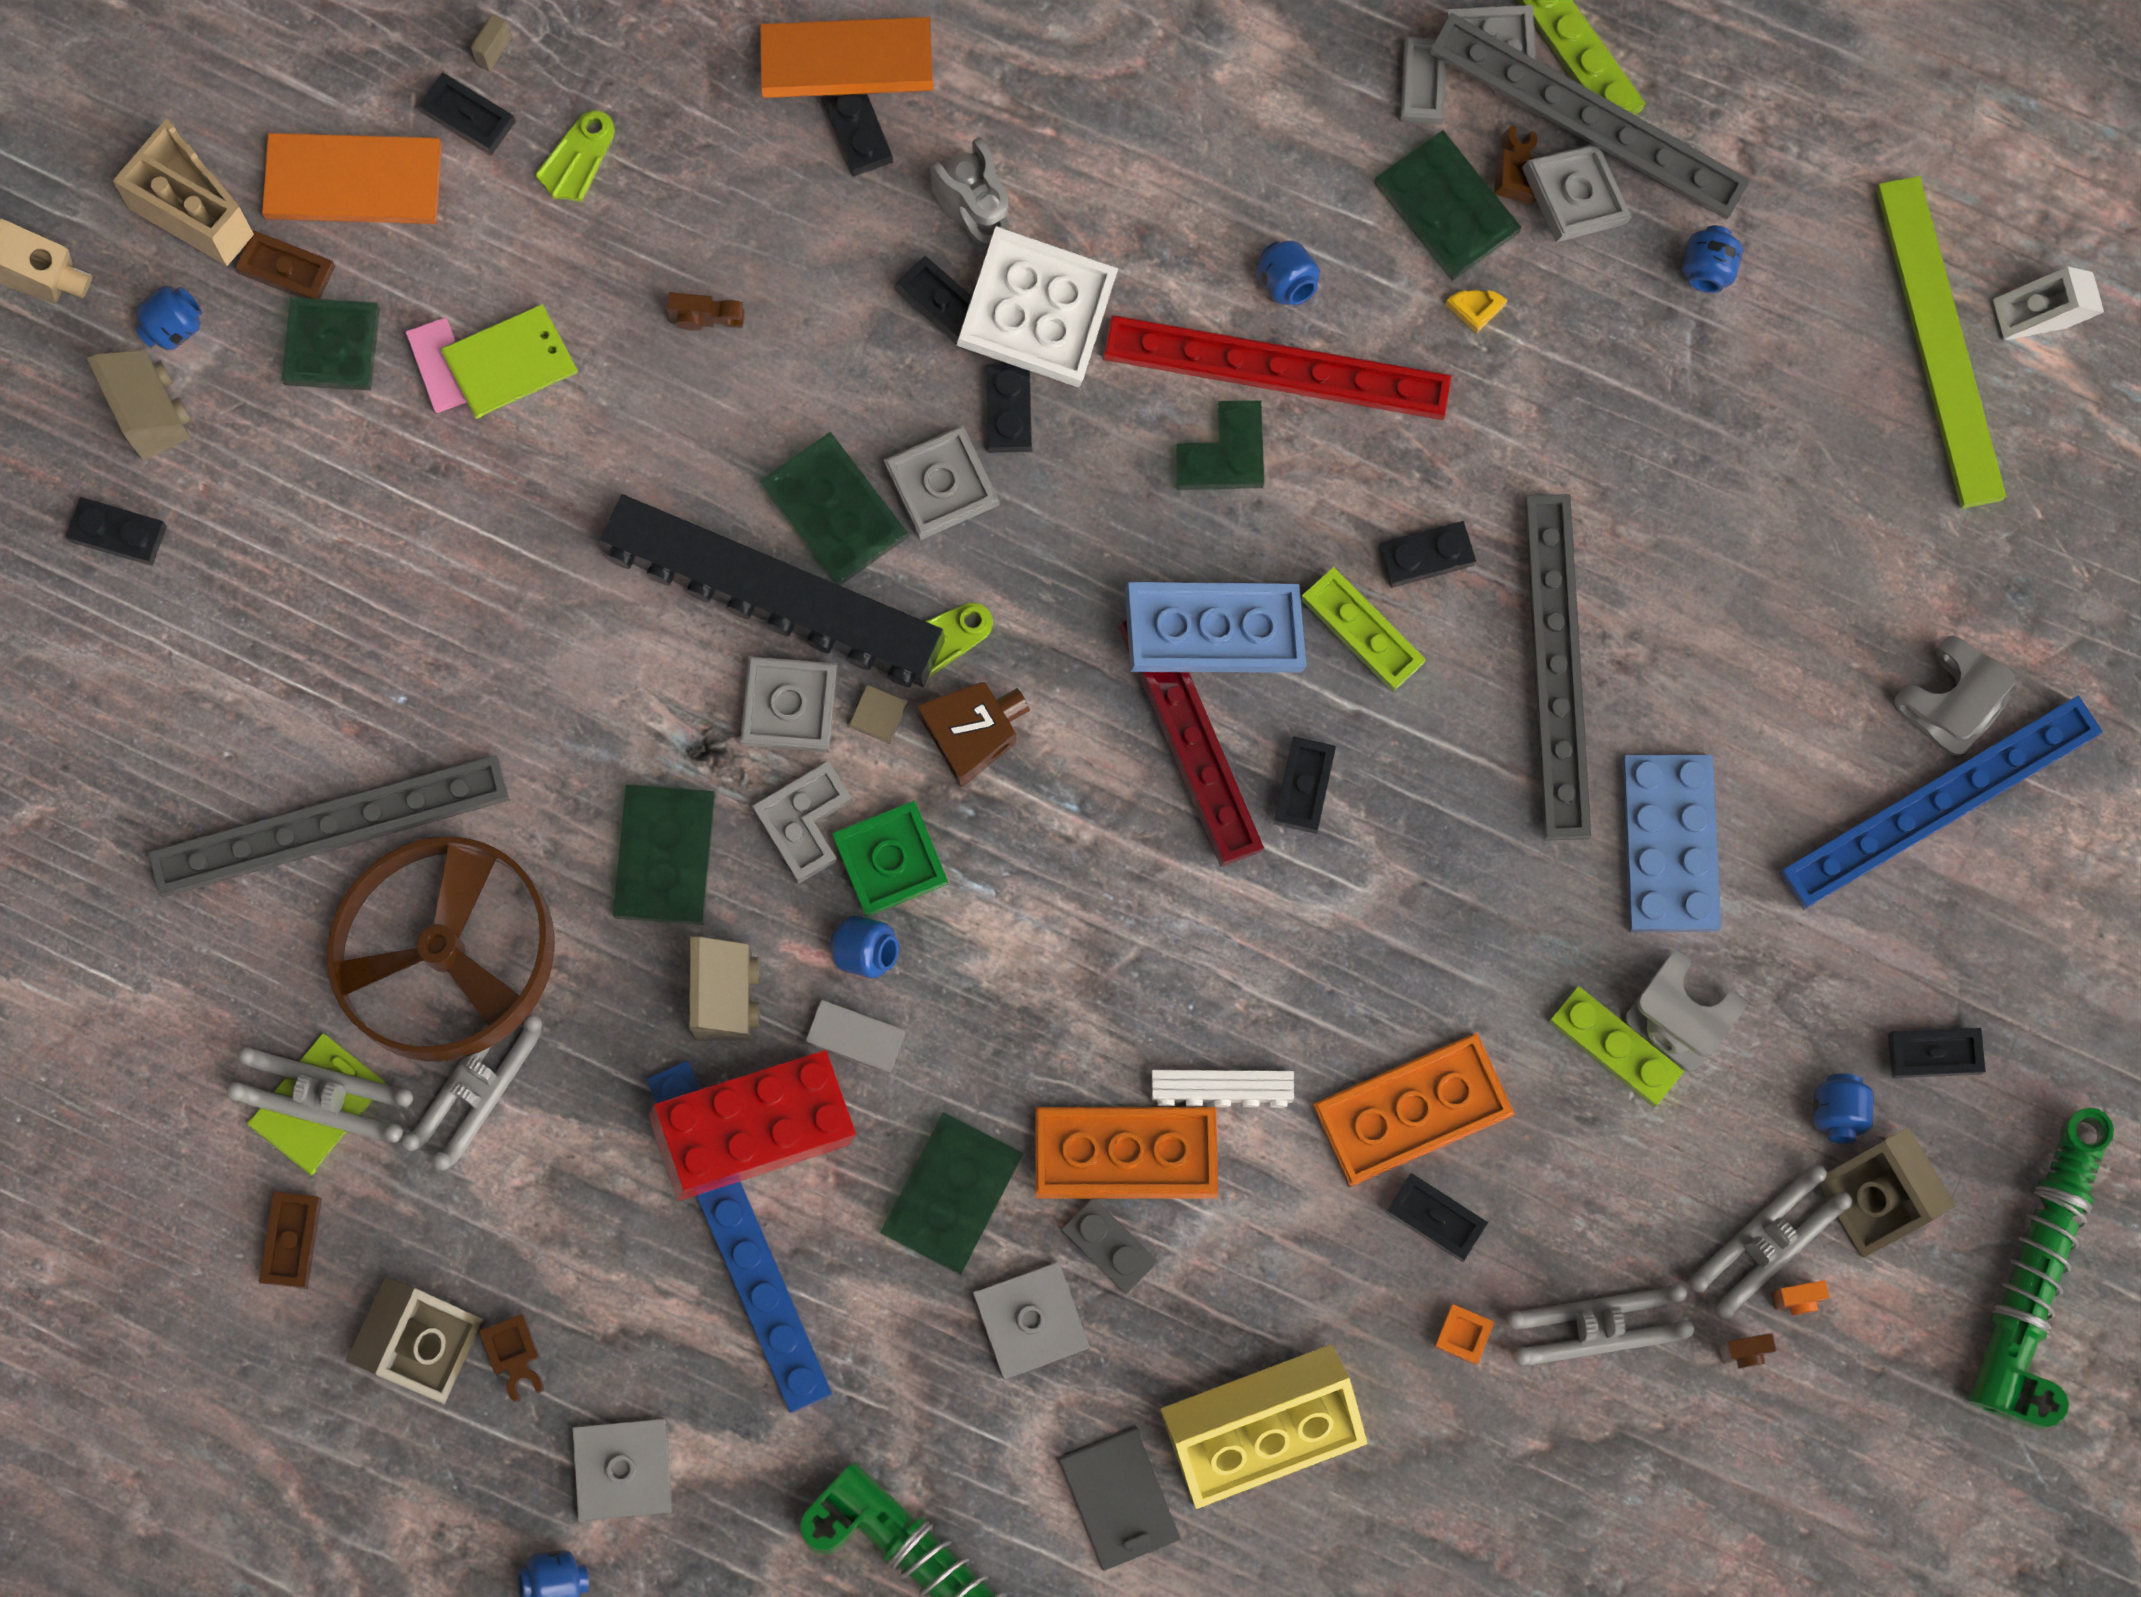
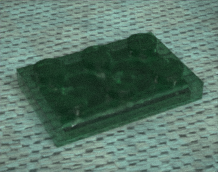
[1374,130,1522,281]
[760,431,908,586]
[613,785,716,925]
[880,1112,1024,1276]

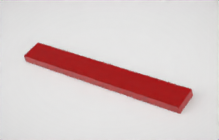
[1104,315,1452,420]

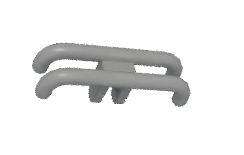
[402,1014,542,1171]
[227,1047,413,1143]
[1689,1165,1852,1320]
[1506,1284,1694,1366]

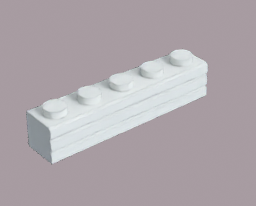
[1151,1070,1294,1108]

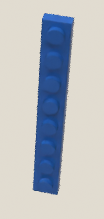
[1780,695,2103,910]
[647,1061,833,1414]

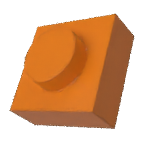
[1772,1280,1830,1316]
[1433,1304,1495,1366]

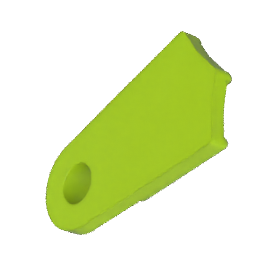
[535,110,615,202]
[925,603,993,678]

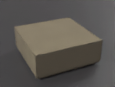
[471,13,511,72]
[850,685,908,744]

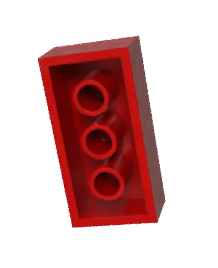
[648,1050,857,1202]

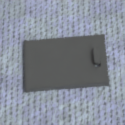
[1058,1427,1181,1571]

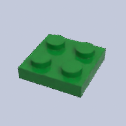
[832,800,949,918]

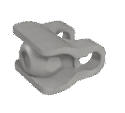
[930,137,1009,249]
[1894,636,2015,757]
[1624,949,1748,1072]

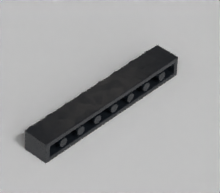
[599,494,945,688]

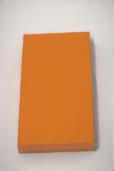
[760,17,934,98]
[262,133,442,224]
[1312,1032,1515,1188]
[1036,1107,1218,1199]

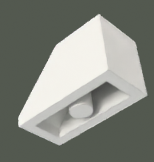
[1993,266,2104,340]

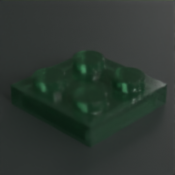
[281,297,380,391]

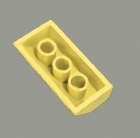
[1160,1344,1367,1509]

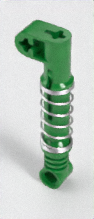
[1968,1107,2114,1430]
[800,1462,1007,1597]

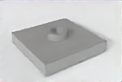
[1522,145,1632,242]
[884,425,1000,540]
[740,656,838,753]
[973,1262,1090,1380]
[573,1419,673,1522]

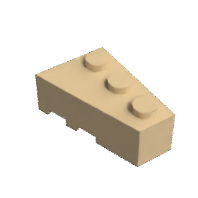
[113,118,254,266]

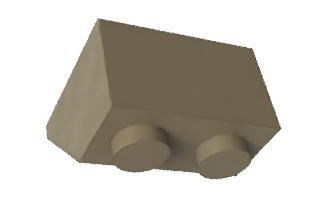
[87,350,191,461]
[689,937,760,1041]
[1819,1127,1956,1258]
[346,1276,483,1404]

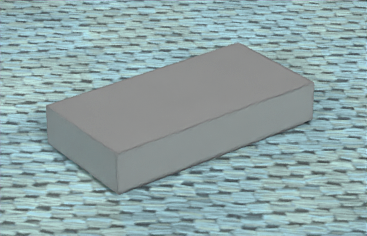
[1400,36,1447,124]
[805,1000,906,1074]

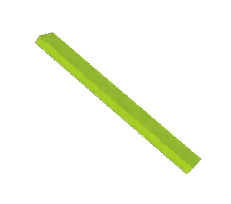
[1876,176,2007,509]

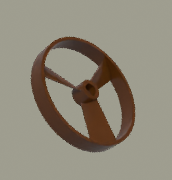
[327,837,555,1062]

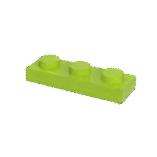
[1301,567,1426,692]
[1548,986,1685,1108]

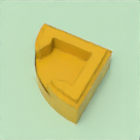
[1445,290,1507,333]

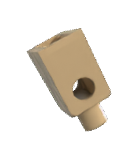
[0,218,92,303]

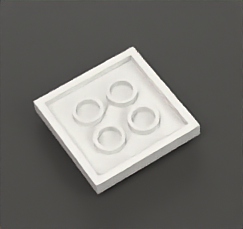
[956,226,1118,388]

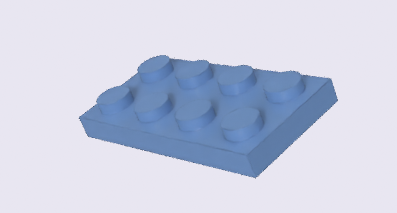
[1124,582,1306,673]
[1622,755,1721,932]

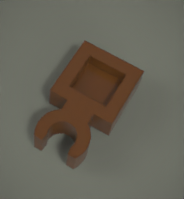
[1494,125,1537,205]
[667,292,745,331]
[479,1314,544,1402]
[1719,1333,1777,1369]

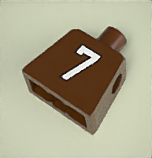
[918,682,1030,787]

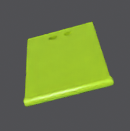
[440,304,578,419]
[247,1033,387,1176]

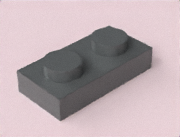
[1061,1199,1158,1295]

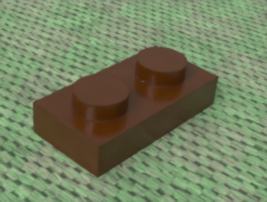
[235,230,335,304]
[259,1191,322,1289]

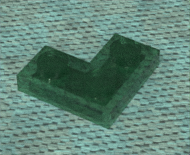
[1175,400,1265,490]

